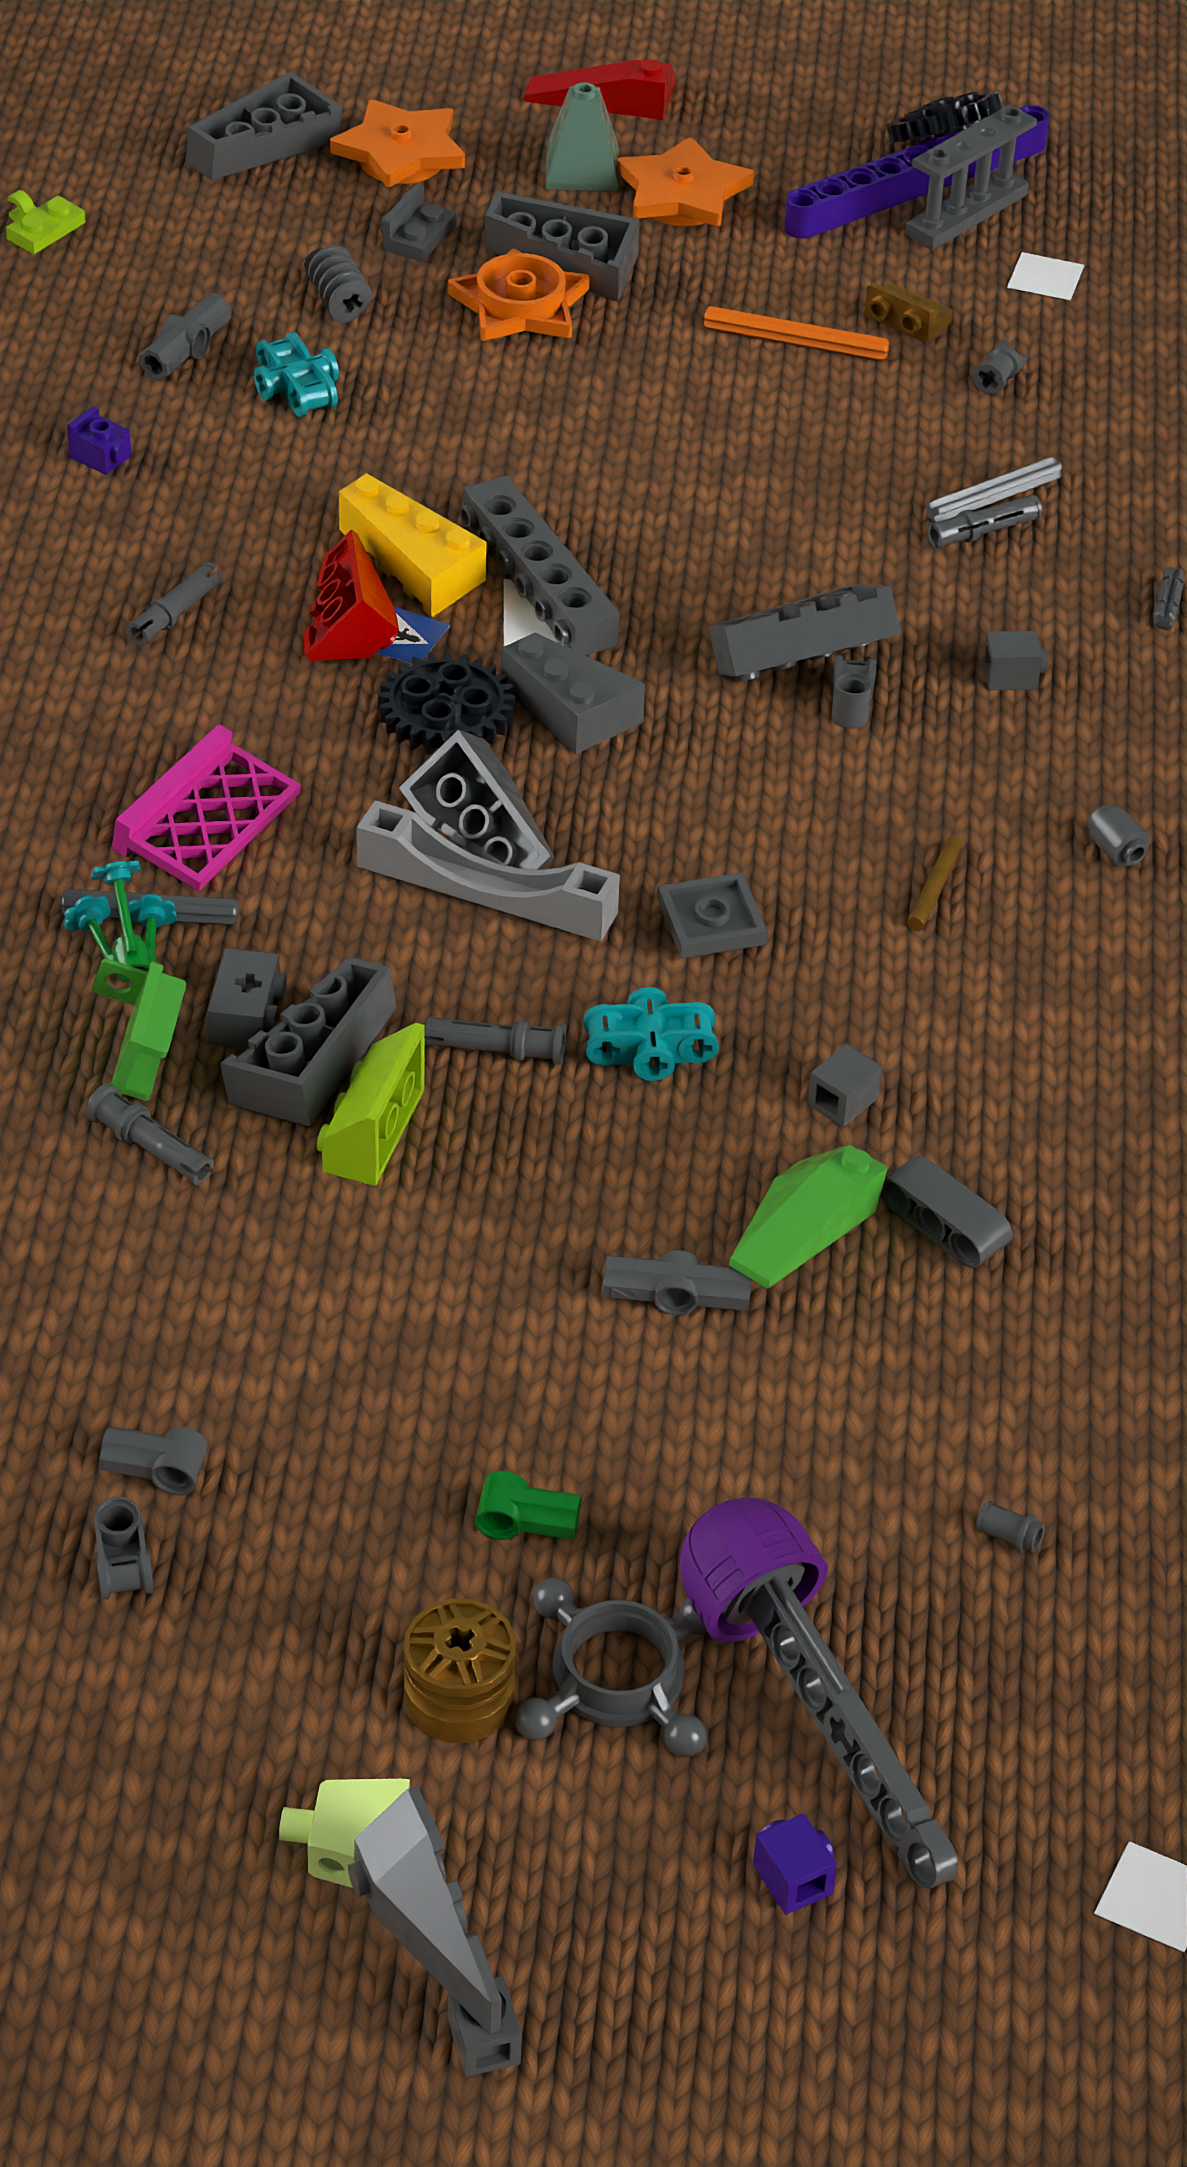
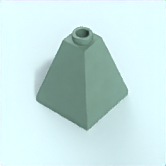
[546,82,618,191]

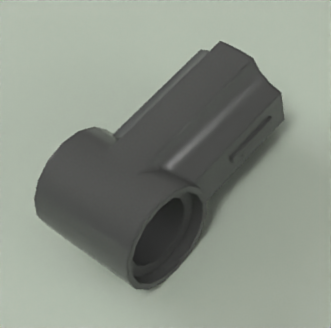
[99,1426,209,1495]

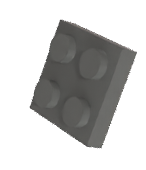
[657,872,768,958]

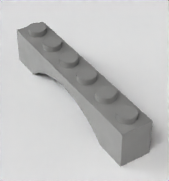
[357,800,620,942]

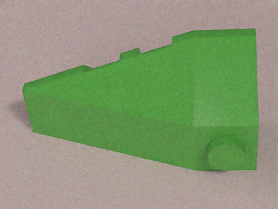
[729,1145,888,1289]

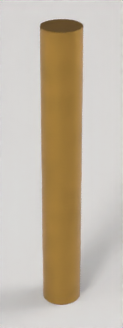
[907,835,964,931]

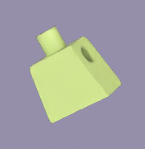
[279,1778,410,1888]

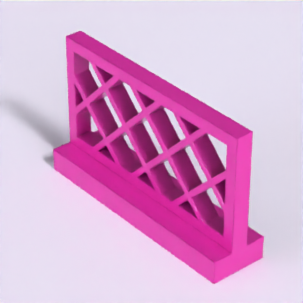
[112,724,301,892]

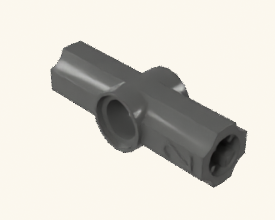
[139,292,231,381]
[603,1250,752,1316]

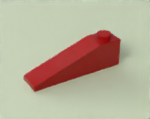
[524,59,676,120]
[303,529,399,661]

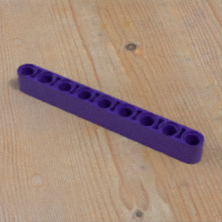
[784,105,1050,238]

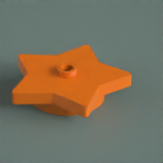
[330,99,465,187]
[617,137,754,226]
[448,249,590,341]

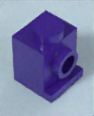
[67,406,131,475]

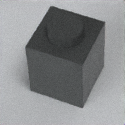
[983,631,1047,690]
[807,1044,882,1128]

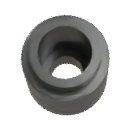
[1088,804,1150,867]

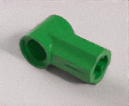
[475,1471,582,1540]

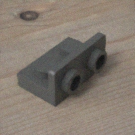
[380,183,457,262]

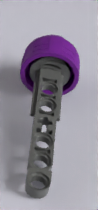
[680,1498,958,1888]

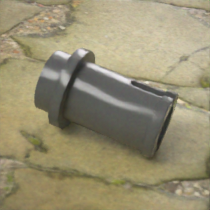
[976,1501,1045,1553]

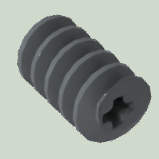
[304,245,372,324]

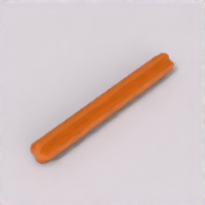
[704,306,889,361]

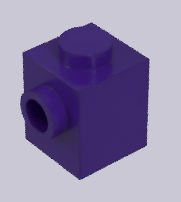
[753,1813,837,1915]

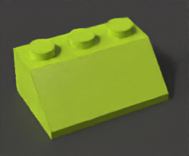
[317,1023,425,1186]

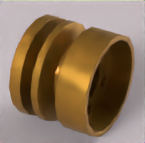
[404,1599,516,1743]

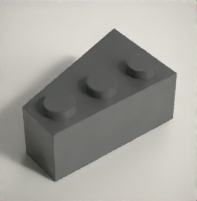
[501,633,645,754]

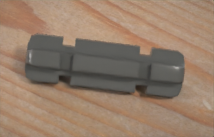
[1153,567,1186,630]

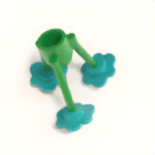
[64,861,177,981]

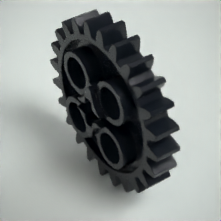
[886,91,1003,143]
[378,652,515,755]

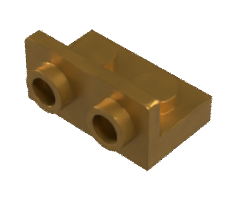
[864,282,953,343]

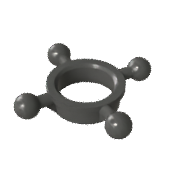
[514,1577,709,1757]

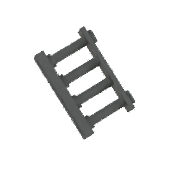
[905,105,1037,250]

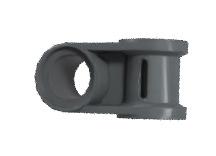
[831,654,877,728]
[94,1497,154,1600]

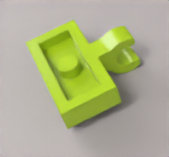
[6,190,85,255]

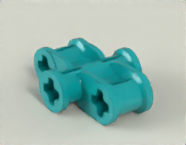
[254,332,339,417]
[583,987,719,1081]

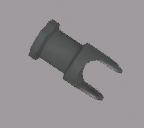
[973,336,1030,394]

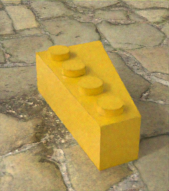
[339,473,487,618]

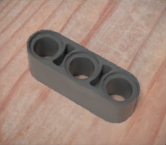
[881,1155,1013,1268]

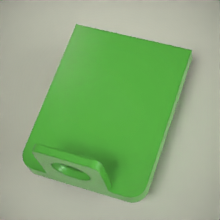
[92,958,186,1101]

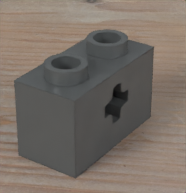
[208,948,287,1048]

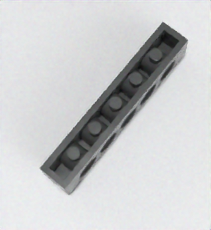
[460,475,620,656]

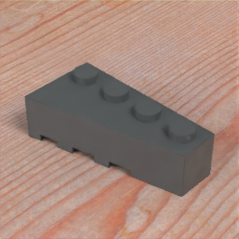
[186,71,342,180]
[485,191,639,302]
[708,584,901,682]
[220,957,397,1127]

